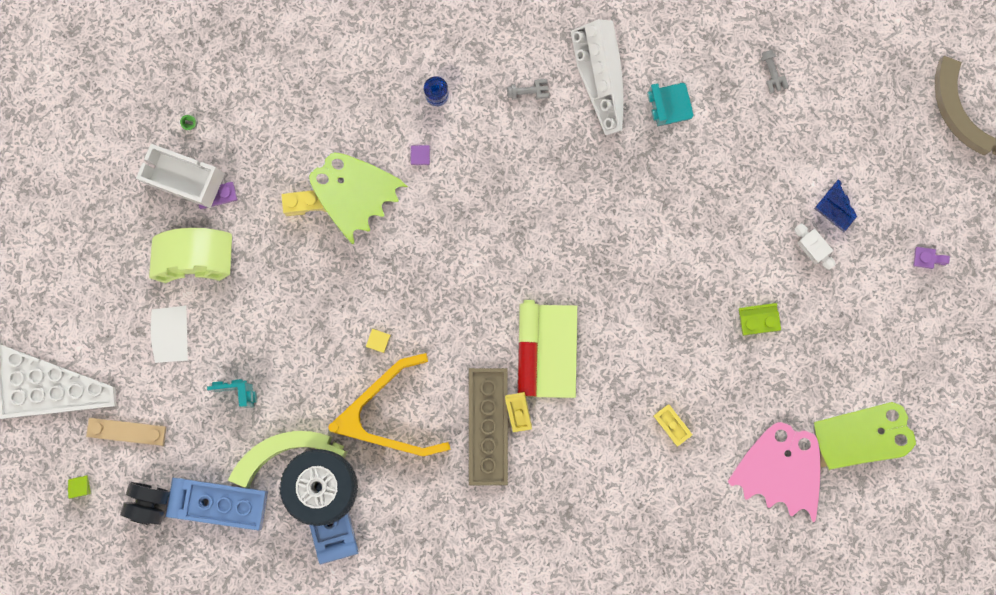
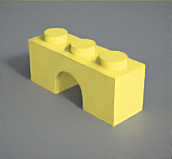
[281,190,326,216]

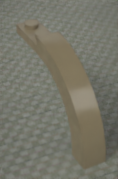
[935,56,996,156]

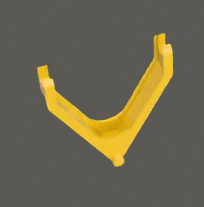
[328,353,451,457]

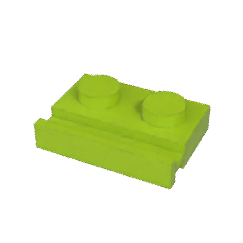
[738,303,781,336]

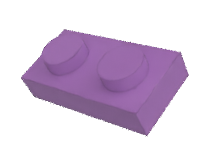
[199,182,238,209]

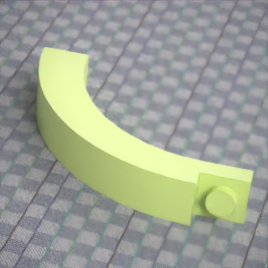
[228,431,348,488]

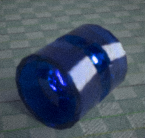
[423,76,449,107]

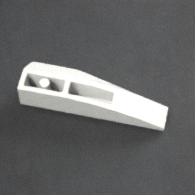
[571,19,623,135]

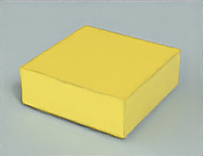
[366,329,391,353]

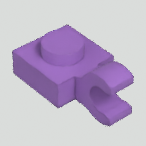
[913,247,950,269]

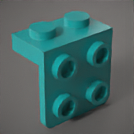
[647,83,694,127]
[207,379,257,408]

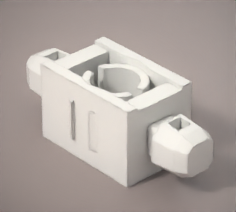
[794,224,836,270]

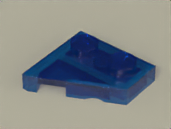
[814,179,857,232]

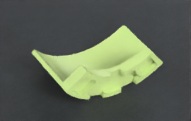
[149,228,232,283]

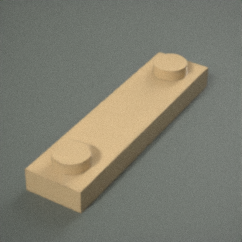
[86,418,166,446]

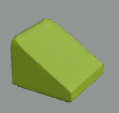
[68,475,91,499]

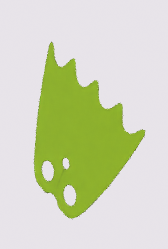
[309,152,408,244]

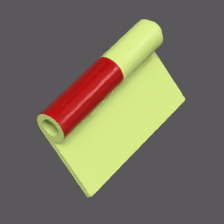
[517,300,578,398]

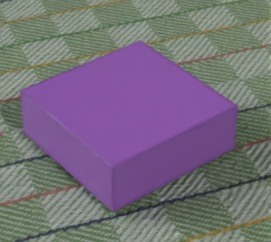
[411,145,430,165]

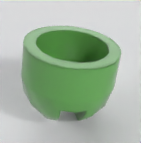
[180,115,197,130]

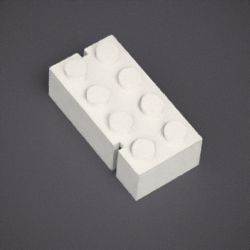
[136,144,225,208]

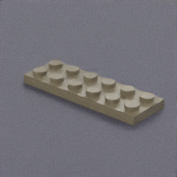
[468,368,508,486]

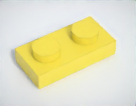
[505,392,532,432]
[653,404,693,447]

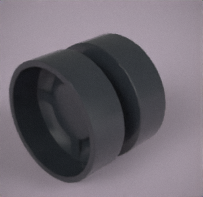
[120,482,170,525]

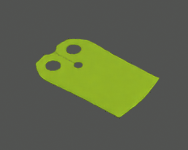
[814,402,916,470]

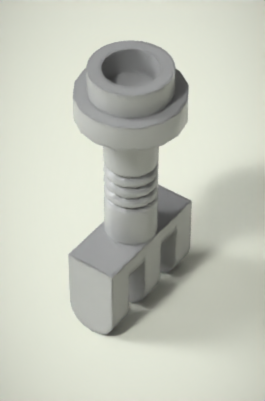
[761,50,788,94]
[507,79,550,100]

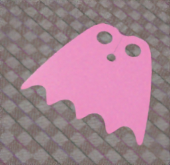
[728,422,820,522]

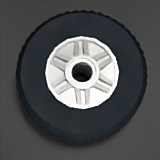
[279,449,358,526]

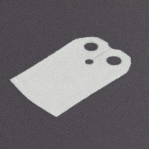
[151,305,188,363]

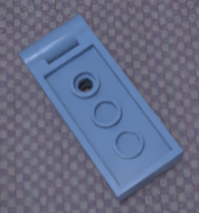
[166,477,268,531]
[309,482,359,565]

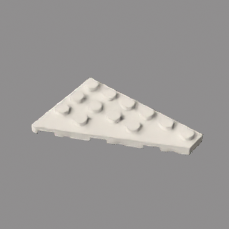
[0,344,117,419]

